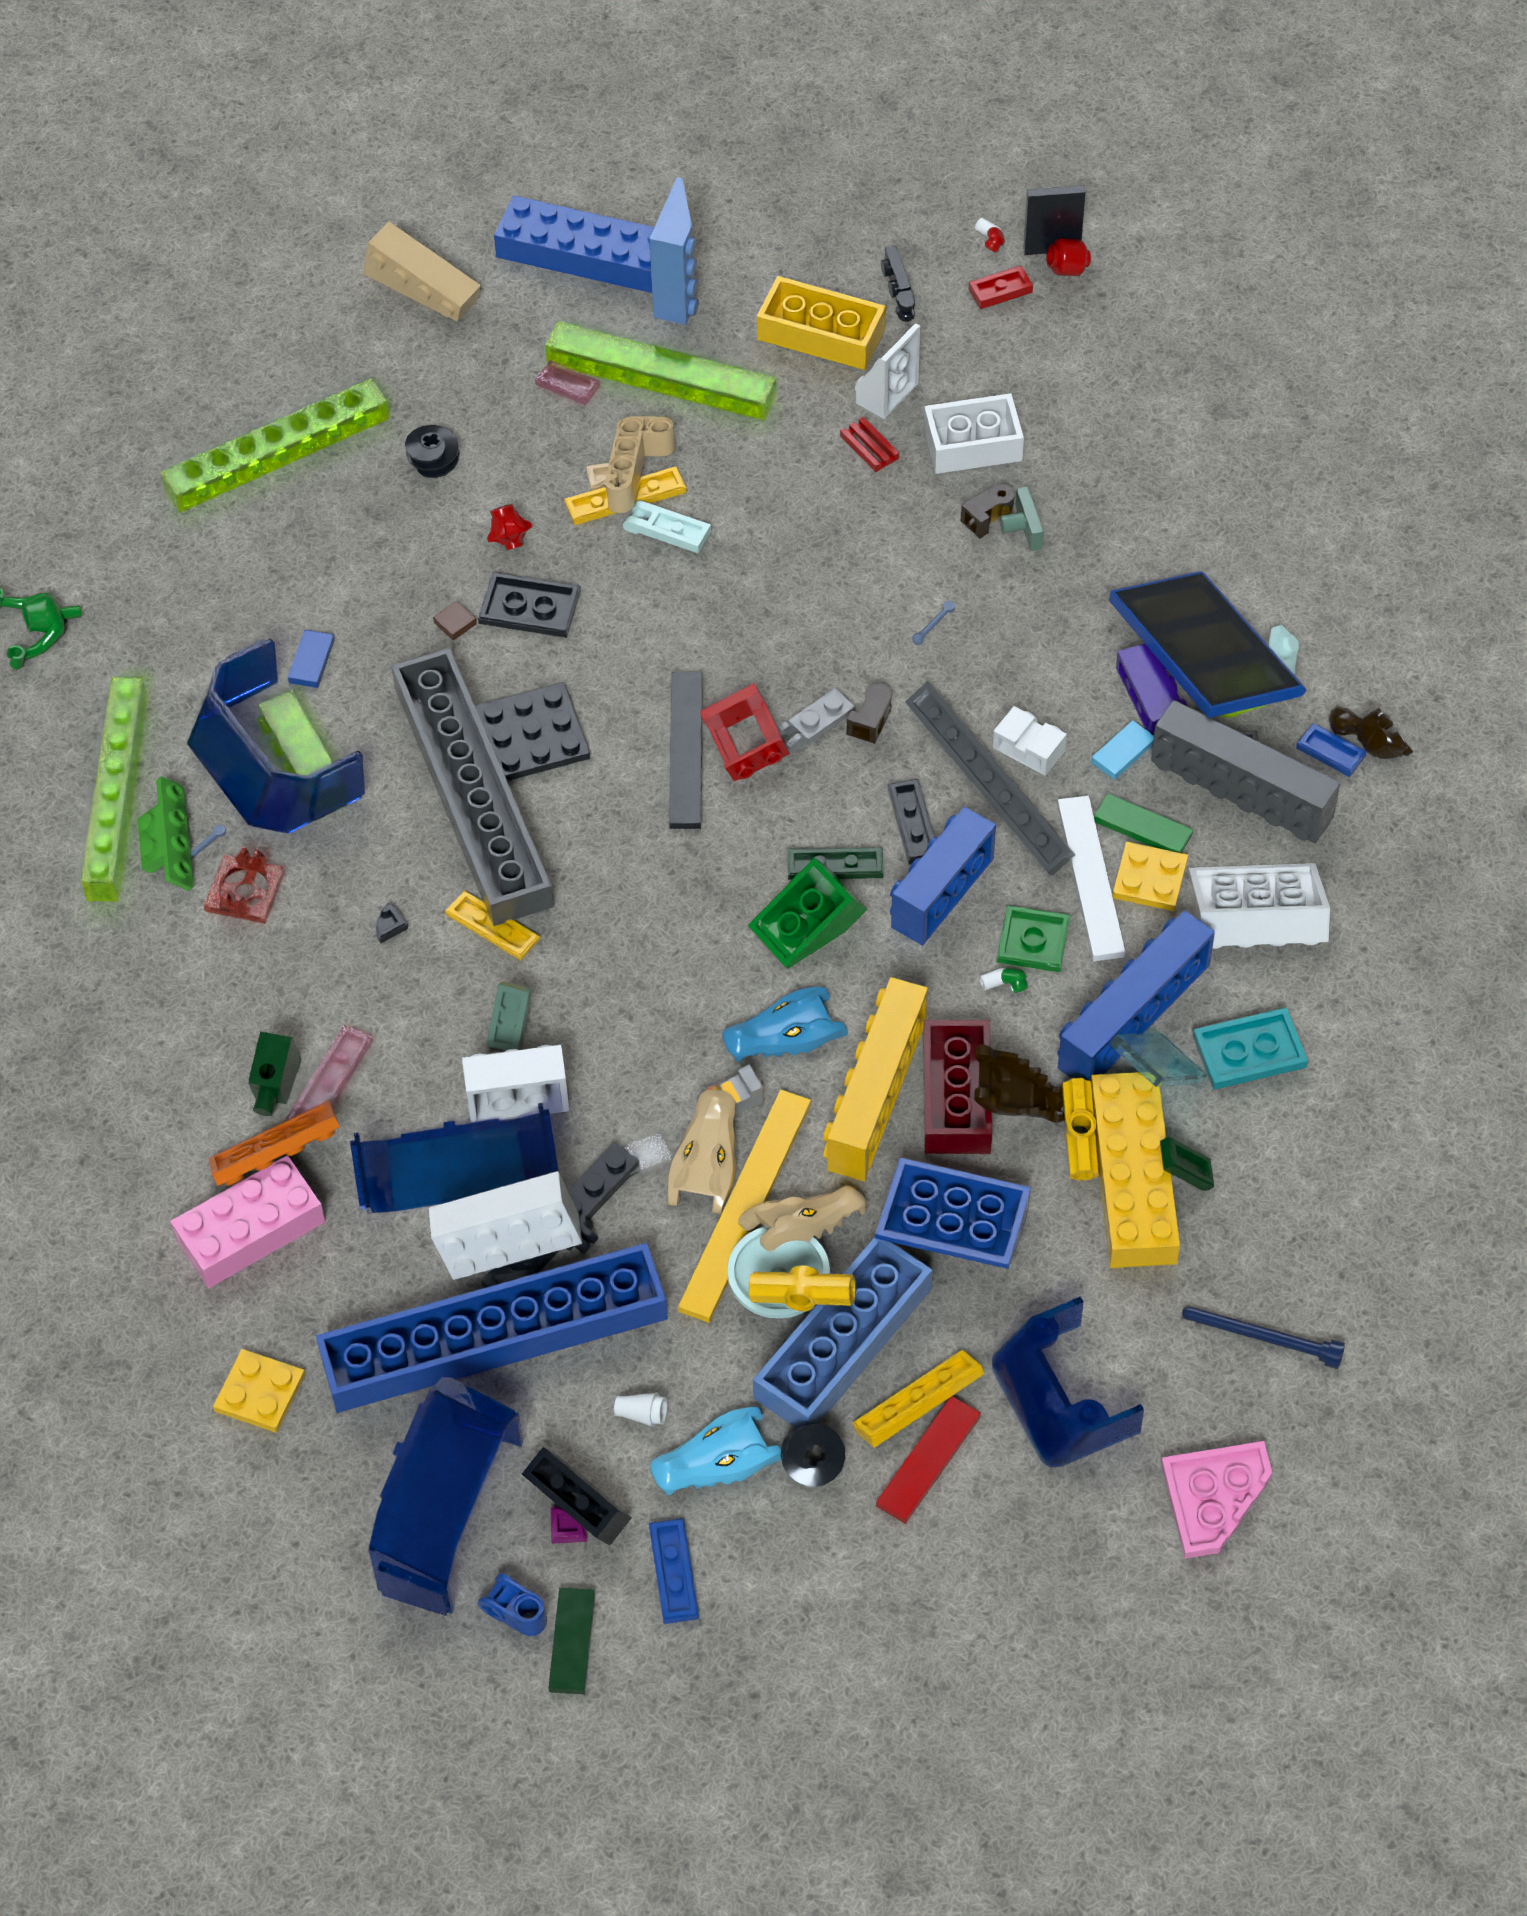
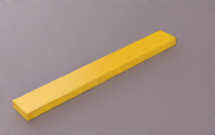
[678,1089,811,1323]

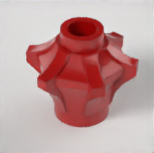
[487,504,532,550]

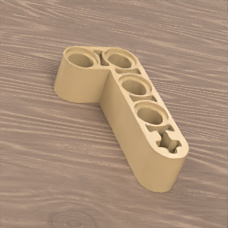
[605,416,676,513]

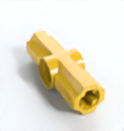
[1062,1078,1099,1181]
[748,1265,856,1312]

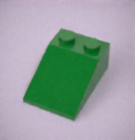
[747,857,868,969]

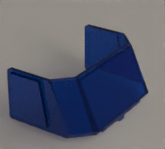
[187,638,365,834]
[350,1103,559,1214]
[368,1377,523,1616]

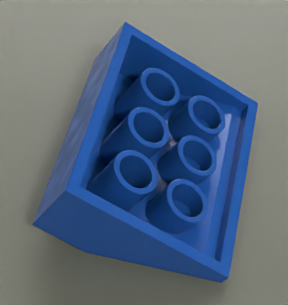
[875,1158,1031,1269]

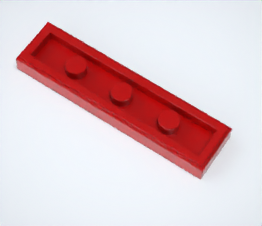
[876,1396,981,1524]

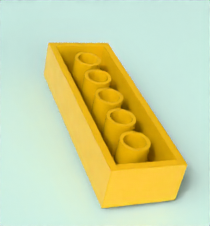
[823,977,928,1182]
[1091,1071,1180,1268]

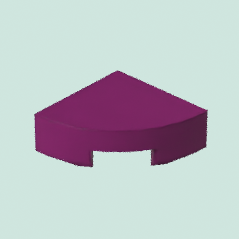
[550,1507,587,1544]

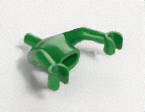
[0,588,81,670]

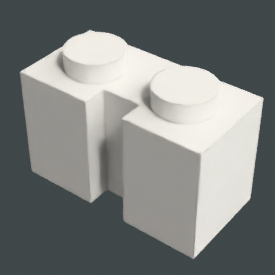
[993,706,1067,776]

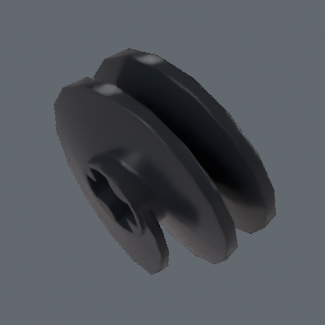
[405,425,459,478]
[780,1423,846,1487]

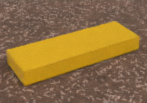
[445,890,540,961]

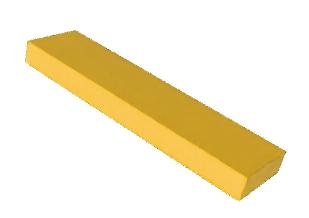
[564,466,686,525]
[852,1350,984,1448]

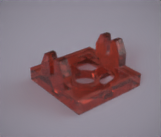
[204,846,285,924]

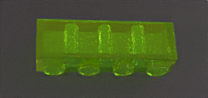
[256,691,345,810]

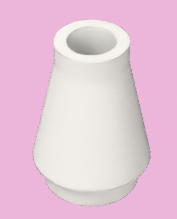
[614,1393,668,1427]

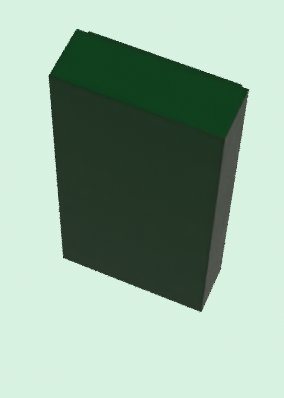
[1160,1137,1214,1191]

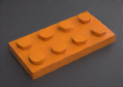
[208,1100,340,1186]

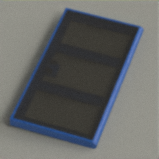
[1109,571,1306,718]

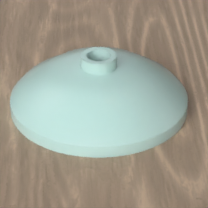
[728,1227,830,1318]

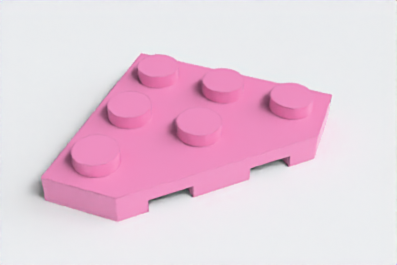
[1161,1441,1272,1559]

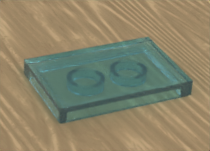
[1110,1033,1207,1087]

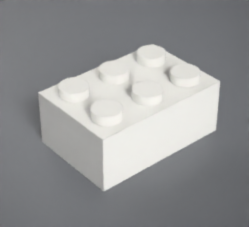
[924,393,1024,474]
[462,1045,569,1124]

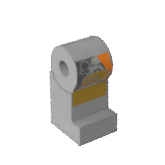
[697,1065,764,1115]

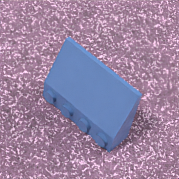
[649,177,699,325]

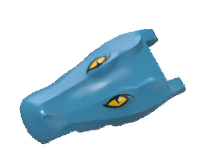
[722,987,848,1062]

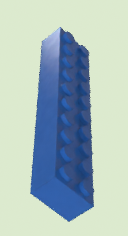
[316,1243,668,1413]

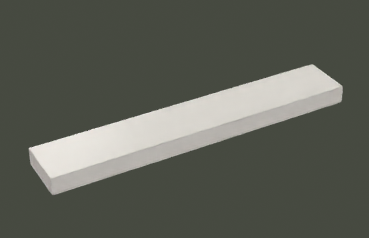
[1057,795,1125,961]

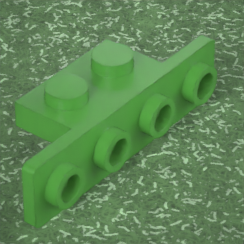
[137,776,193,891]

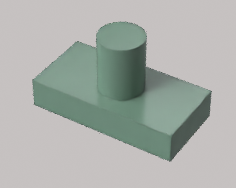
[999,486,1044,551]
[486,981,533,1051]

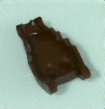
[974,1044,1065,1123]

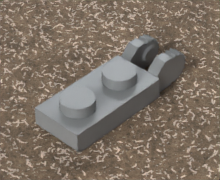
[777,688,855,755]

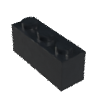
[522,1447,632,1545]

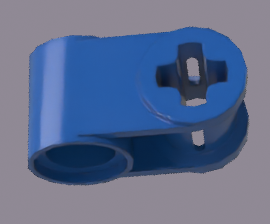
[477,1573,547,1636]

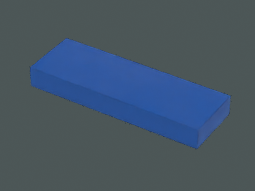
[649,1518,699,1624]

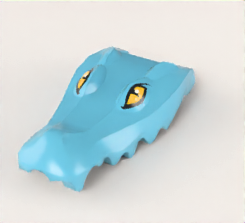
[650,1407,781,1495]

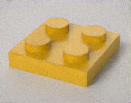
[1112,842,1188,912]
[213,1349,305,1433]

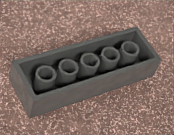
[1151,700,1341,844]

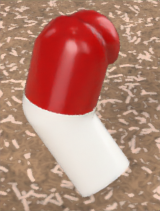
[975,218,1005,253]

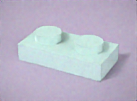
[1264,625,1299,689]

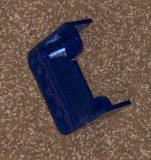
[991,1296,1144,1468]

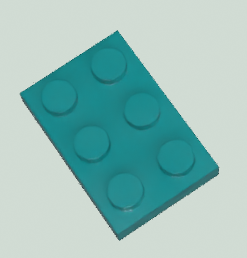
[1193,1007,1308,1090]

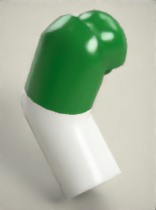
[979,968,1028,993]

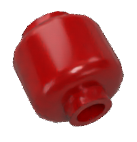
[1046,238,1091,276]

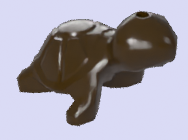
[1328,706,1413,759]

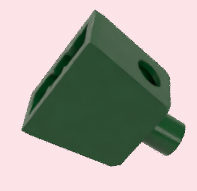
[248,1031,302,1116]

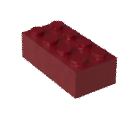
[923,1020,992,1154]

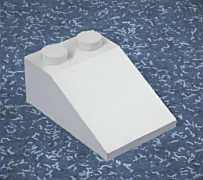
[855,323,920,419]

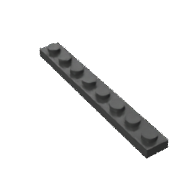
[905,681,1076,876]

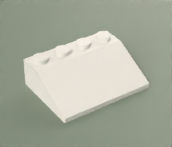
[1189,863,1330,949]

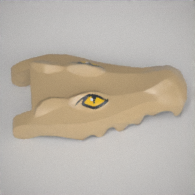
[667,1090,737,1214]
[738,1186,866,1252]

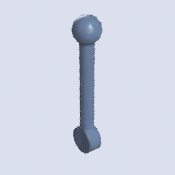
[912,601,955,645]
[190,825,226,859]

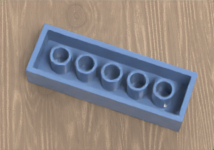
[753,1237,933,1428]

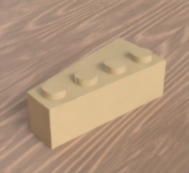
[363,221,481,322]

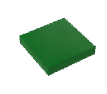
[997,905,1070,972]

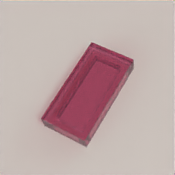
[535,360,600,406]

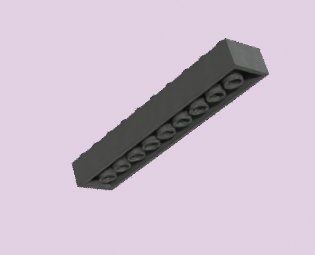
[391,648,554,926]

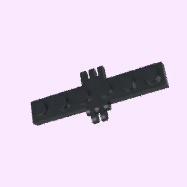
[481,1142,640,1288]

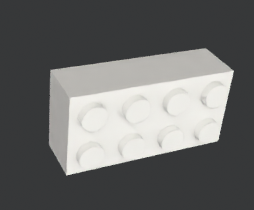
[429,1171,582,1280]

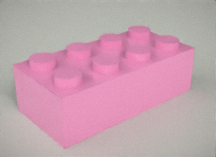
[170,1156,325,1289]

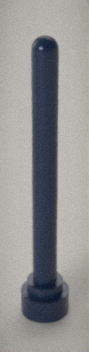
[1182,1306,1345,1369]

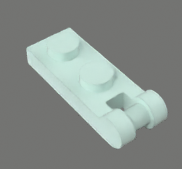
[623,501,711,554]

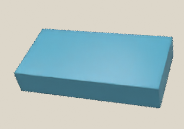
[1091,720,1154,780]

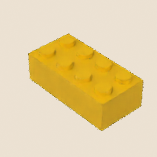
[757,276,886,370]

